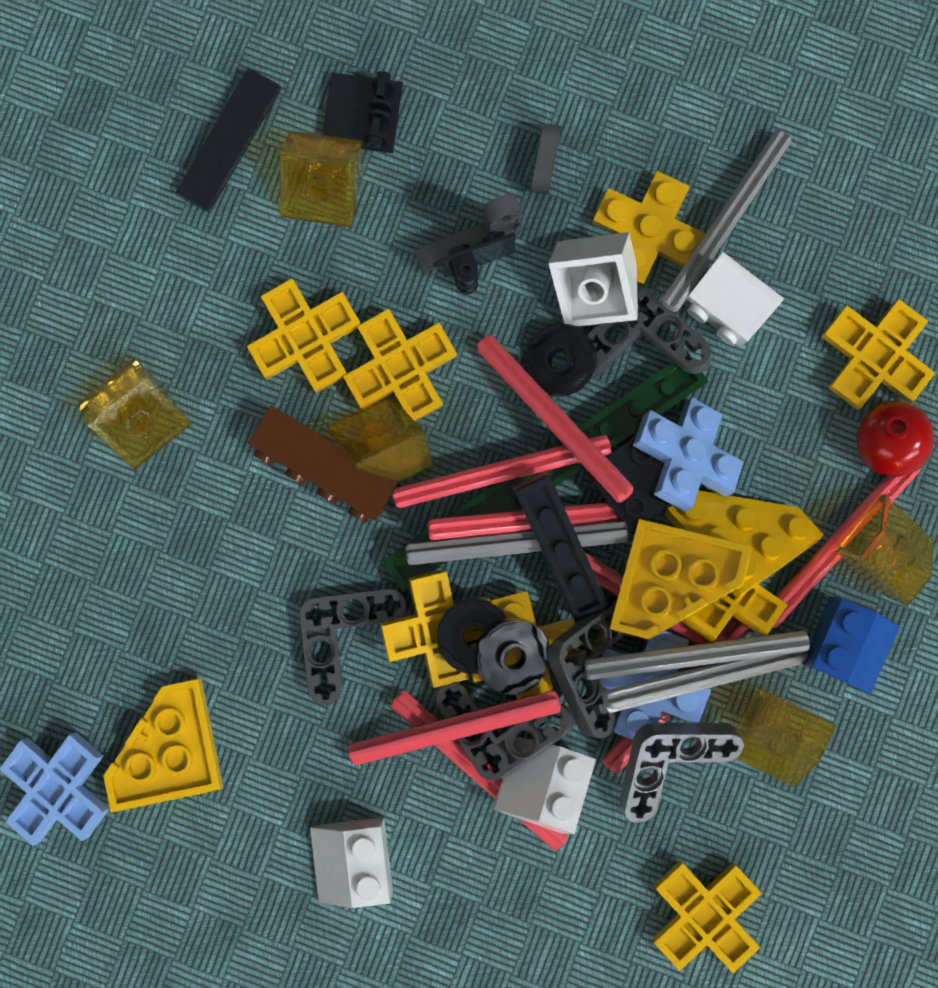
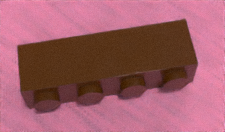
[248,405,400,523]

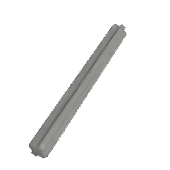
[661,130,791,313]
[406,521,629,565]
[584,631,810,680]
[602,651,808,713]

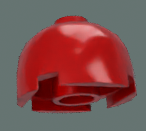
[856,401,935,477]

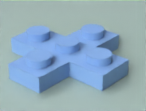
[633,397,744,512]
[599,631,711,740]
[0,732,110,846]

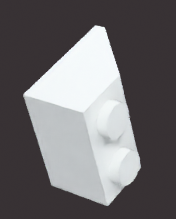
[548,232,638,326]
[683,252,784,347]
[493,737,596,834]
[310,817,393,908]

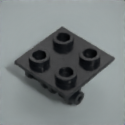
[321,71,403,154]
[442,231,516,295]
[586,435,670,533]

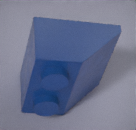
[803,596,900,694]

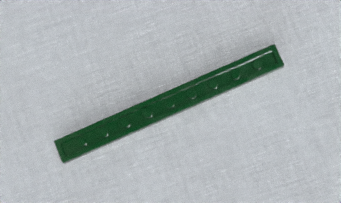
[383,351,709,591]

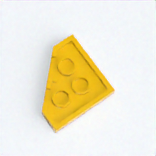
[665,490,824,599]
[610,519,753,640]
[103,678,224,813]

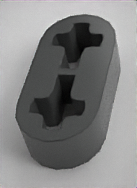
[531,123,562,195]

